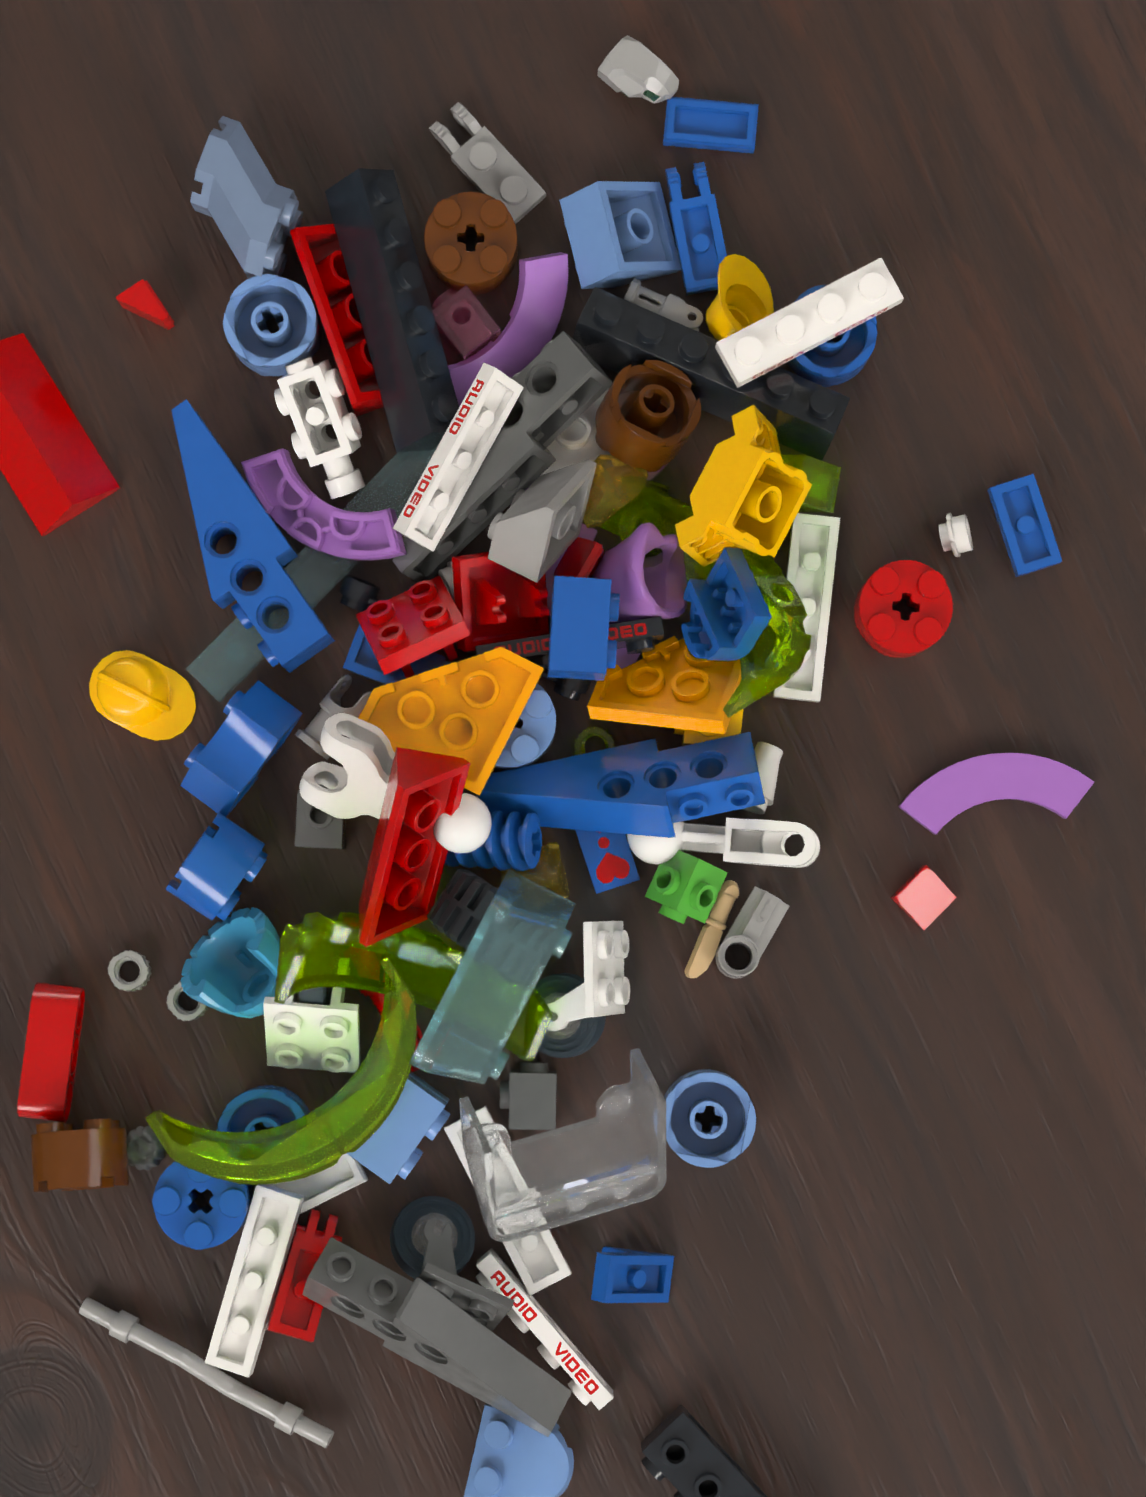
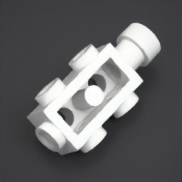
[274,357,365,499]

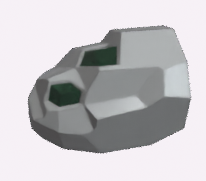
[597,35,679,104]

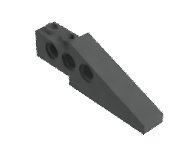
[392,331,613,583]
[302,1237,572,1437]

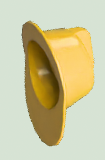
[705,254,774,341]
[89,650,196,741]

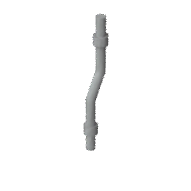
[79,1297,334,1448]

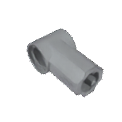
[715,886,790,979]

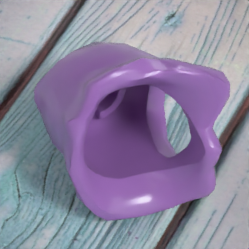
[592,522,687,624]

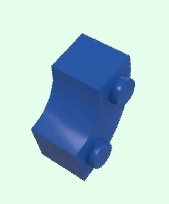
[180,680,303,817]

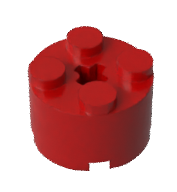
[854,560,953,658]

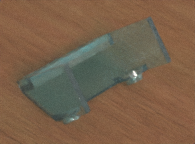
[409,869,576,1084]

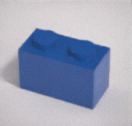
[547,576,620,681]

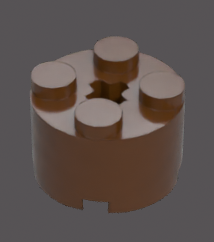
[424,192,518,295]
[595,360,701,472]
[31,1118,129,1192]

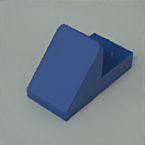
[591,1247,674,1303]

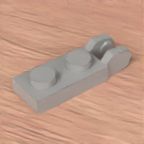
[429,102,546,224]

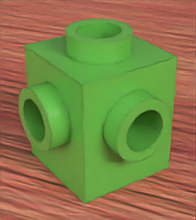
[645,850,728,924]

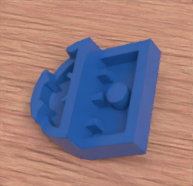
[681,547,772,661]

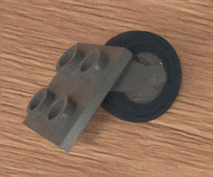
[390,1196,515,1331]

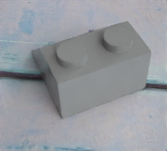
[487,459,597,582]

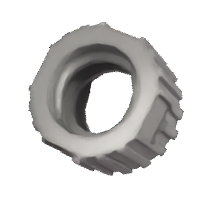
[107,950,152,992]
[166,981,208,1021]

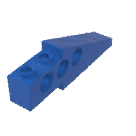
[171,399,335,673]
[476,732,766,838]

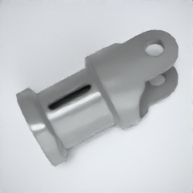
[624,278,703,332]
[295,674,372,760]

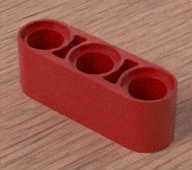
[17,982,85,1123]

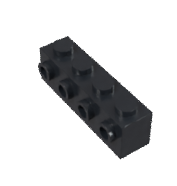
[641,1404,768,1497]

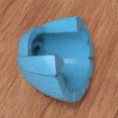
[181,907,288,1018]

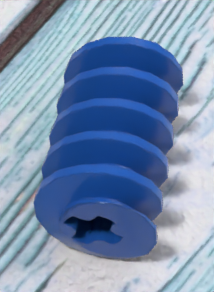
[445,810,542,871]

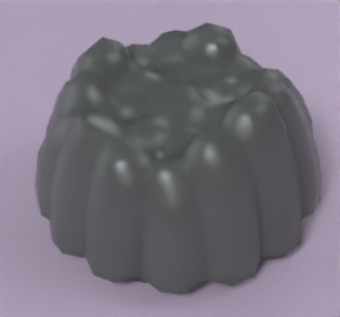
[127,1126,167,1171]

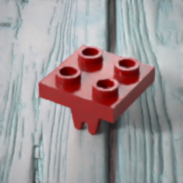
[452,552,549,652]
[356,576,470,678]

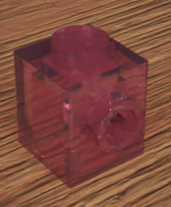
[432,285,501,361]

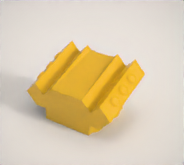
[675,405,813,567]

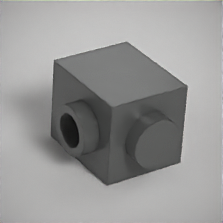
[295,784,347,849]
[500,1062,557,1130]

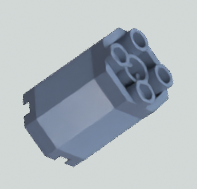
[190,116,303,279]

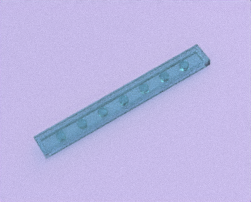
[186,447,437,702]

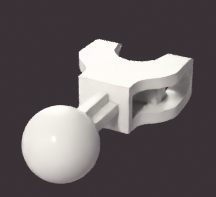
[299,713,492,853]
[627,818,820,868]

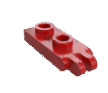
[266,1208,342,1343]

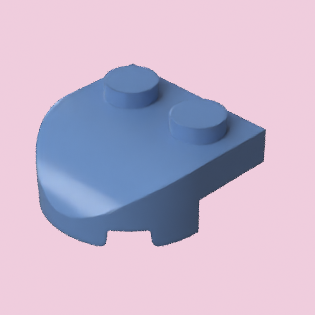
[464,1404,574,1497]

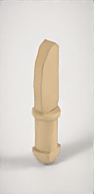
[684,880,739,978]

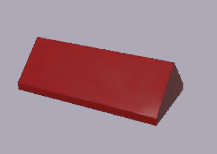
[290,224,384,416]
[0,333,121,537]
[359,747,470,947]

